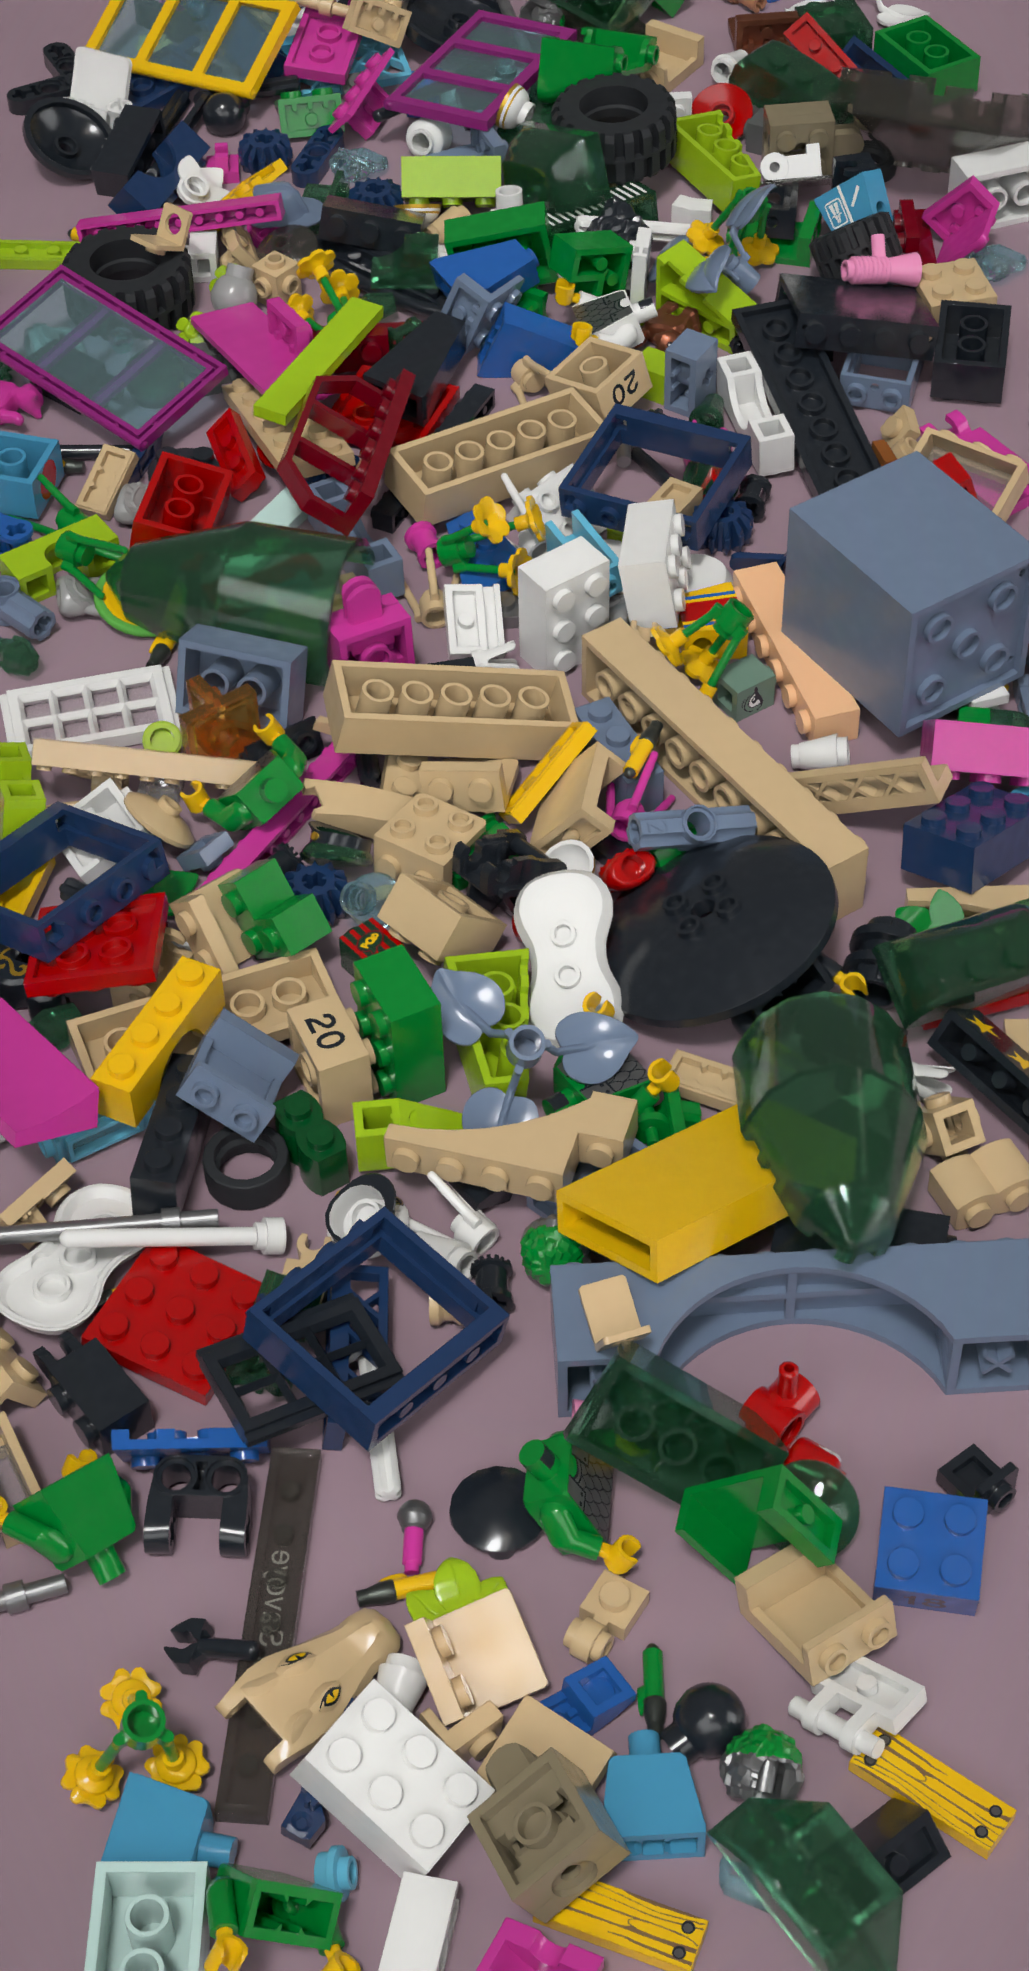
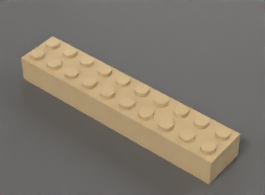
[582,617,869,921]

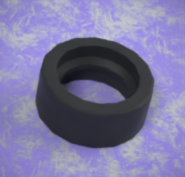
[202,1126,291,1210]

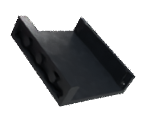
[775,273,939,361]

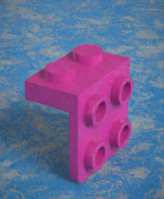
[922,175,1000,263]

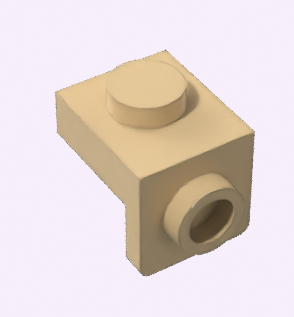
[419,1700,503,1763]

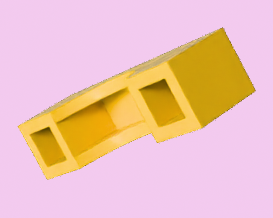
[90,956,225,1128]

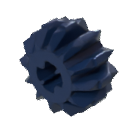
[238,127,293,175]
[348,176,404,207]
[692,496,754,556]
[285,860,352,927]

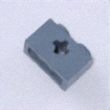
[664,328,718,419]

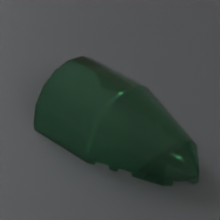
[105,521,375,687]
[732,991,928,1264]

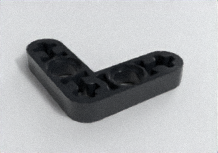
[7,42,75,116]

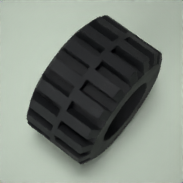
[809,212,903,279]

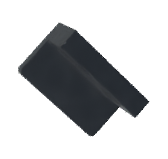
[814,1798,951,1921]

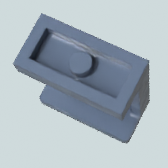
[176,1008,299,1143]

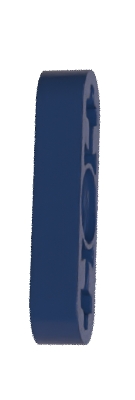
[291,125,345,188]

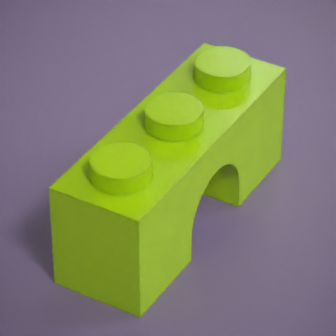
[0,514,122,602]
[0,742,46,840]

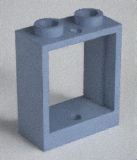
[840,353,925,412]

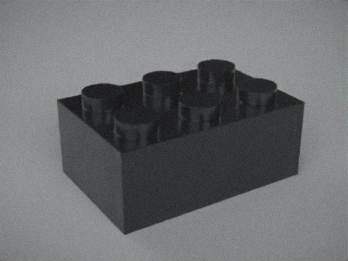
[930,300,1012,403]

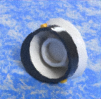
[325,1173,409,1259]

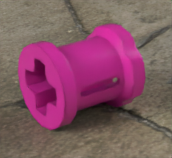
[404,521,442,569]

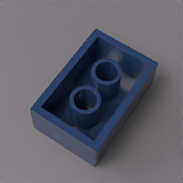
[901,781,1029,894]

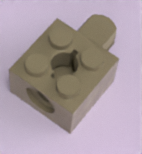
[761,100,864,184]
[467,1743,631,1923]

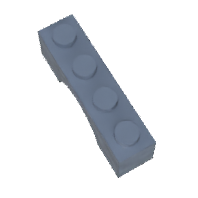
[308,477,405,597]

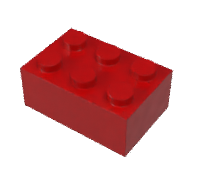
[129,451,234,572]

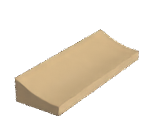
[66,947,336,1080]

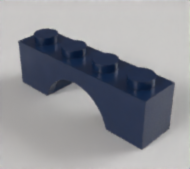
[107,120,211,214]

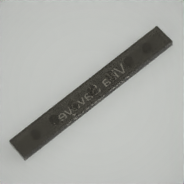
[214,1447,322,1825]

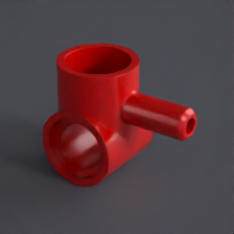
[736,1361,820,1454]

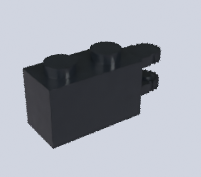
[32,1331,154,1456]

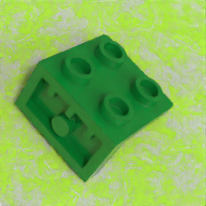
[274,87,345,138]

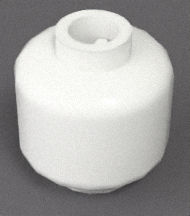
[406,117,453,156]

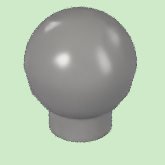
[211,263,258,311]

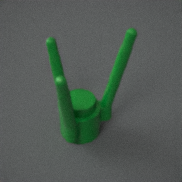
[8,474,89,535]
[55,530,145,599]

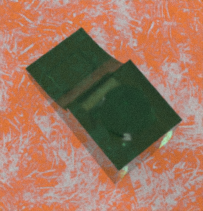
[371,232,440,289]

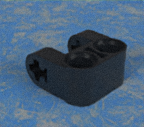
[143,1454,253,1557]

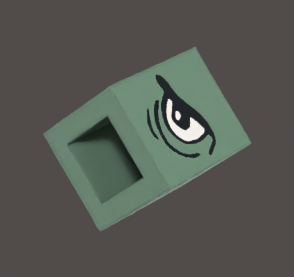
[713,654,776,723]

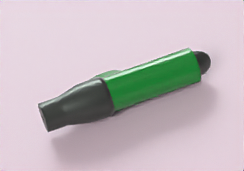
[637,1643,666,1740]

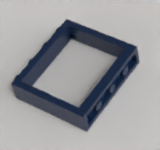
[558,403,752,551]
[0,801,170,963]
[242,1206,510,1452]

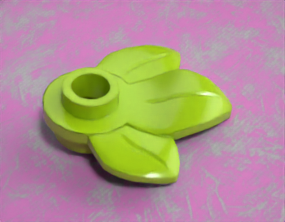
[406,1557,508,1621]

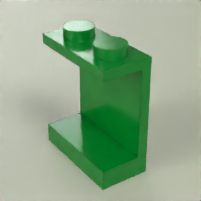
[726,200,822,268]
[675,1464,843,1584]

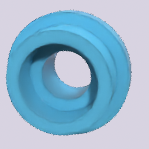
[314,1845,358,1902]

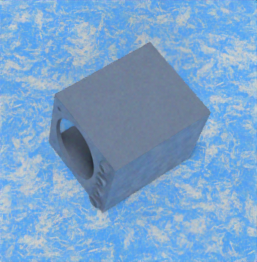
[781,451,1029,738]

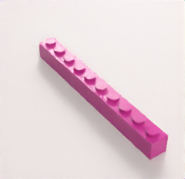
[76,193,285,243]
[195,742,357,890]

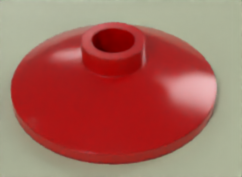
[692,83,753,139]

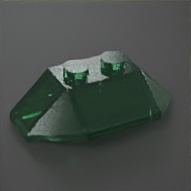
[706,1797,903,1971]

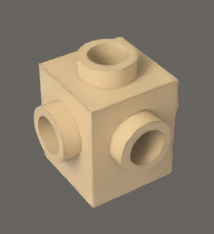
[251,250,302,306]
[910,1091,986,1161]

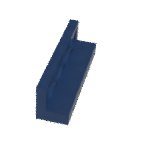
[322,1265,389,1451]

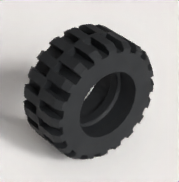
[551,73,677,186]
[62,225,196,344]

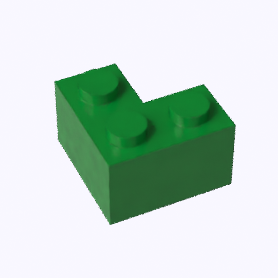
[548,230,633,297]
[218,858,332,959]

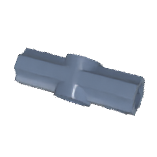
[0,575,56,641]
[626,804,757,852]

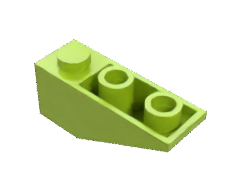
[352,1098,463,1172]

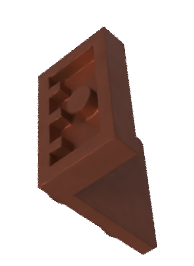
[728,11,799,56]

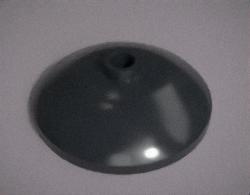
[22,97,112,180]

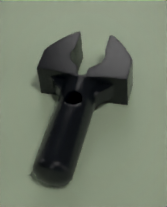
[164,1618,260,1675]

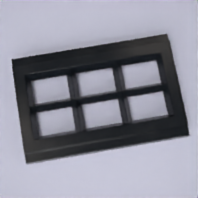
[195,1293,404,1448]

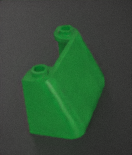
[537,27,660,104]

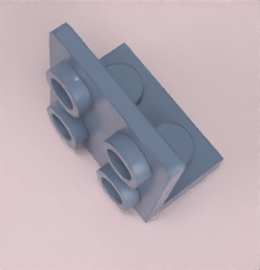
[441,273,525,355]

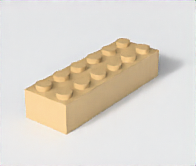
[384,387,603,525]
[323,660,578,760]

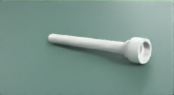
[59,1217,286,1255]

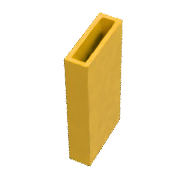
[556,1095,857,1284]

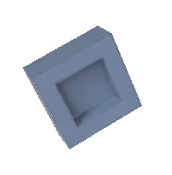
[176,830,234,872]

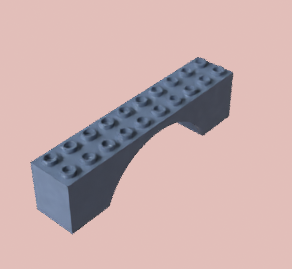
[550,1237,1029,1418]

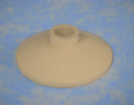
[124,792,195,849]

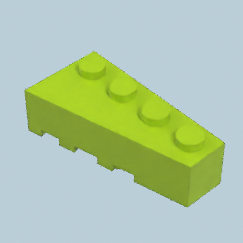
[670,110,761,212]
[443,948,529,1098]

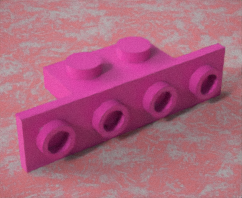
[328,47,395,141]

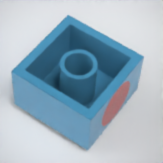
[0,431,65,519]

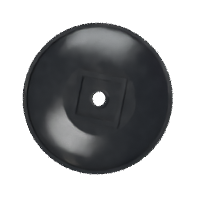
[606,835,839,1028]

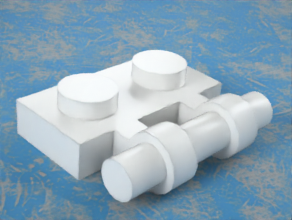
[788,1656,928,1759]

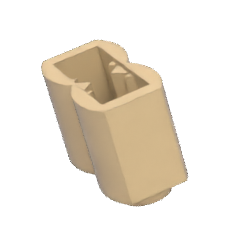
[928,1138,1029,1230]

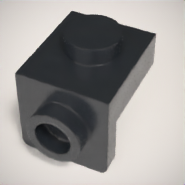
[936,1443,1019,1514]

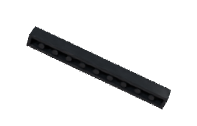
[370,383,495,534]

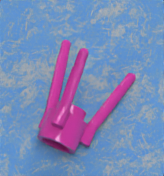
[606,751,675,842]

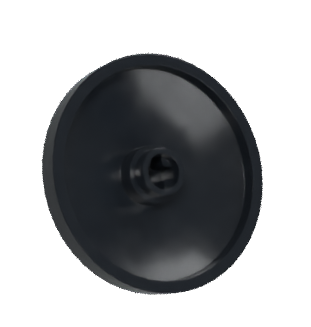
[402,0,517,63]

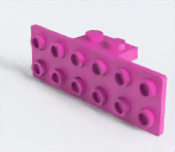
[191,297,332,400]

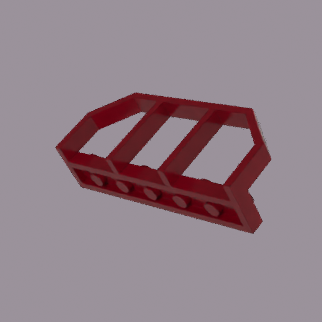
[277,368,416,537]

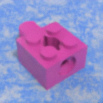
[320,575,415,678]

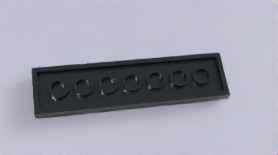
[731,299,881,497]

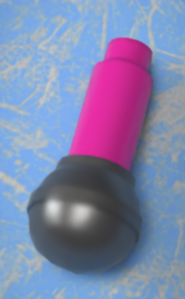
[397,1499,432,1576]

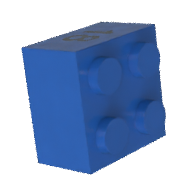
[872,1486,988,1616]

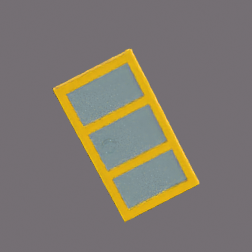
[85,0,301,100]

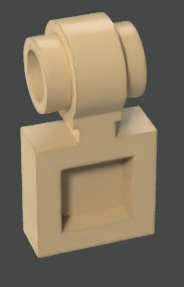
[880,404,921,459]
[563,1569,650,1664]

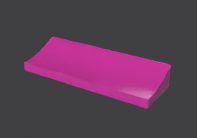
[0,997,99,1148]

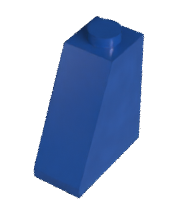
[429,239,540,297]
[477,302,579,378]

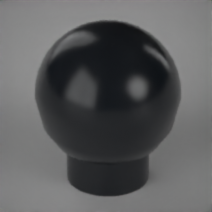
[203,92,250,137]
[659,1682,747,1765]

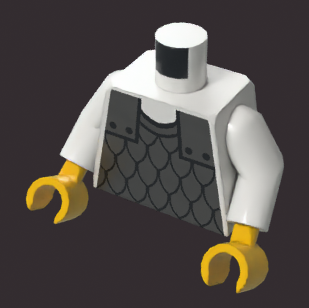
[555,278,658,349]

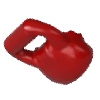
[598,848,656,893]

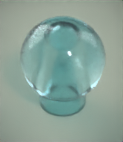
[340,872,396,930]

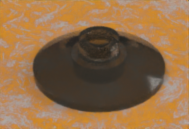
[256,224,319,262]

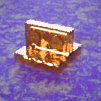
[179,674,261,759]

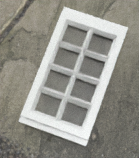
[0,664,184,758]

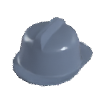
[251,181,323,228]

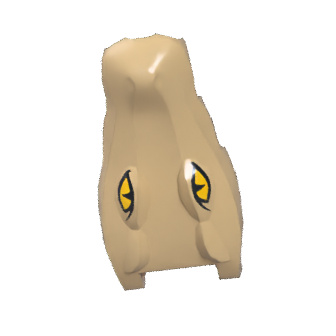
[214,1608,400,1775]

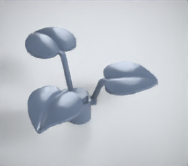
[647,184,777,294]
[431,968,639,1129]

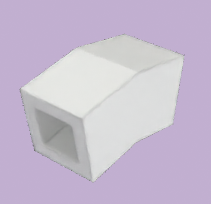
[671,194,713,224]

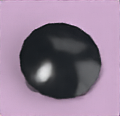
[449,1466,542,1560]

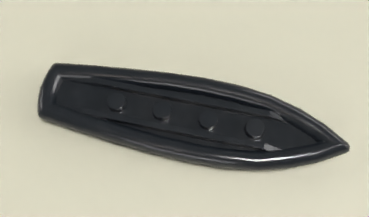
[301,234,447,316]

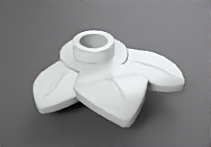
[177,155,229,205]

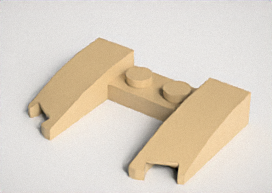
[301,715,428,839]

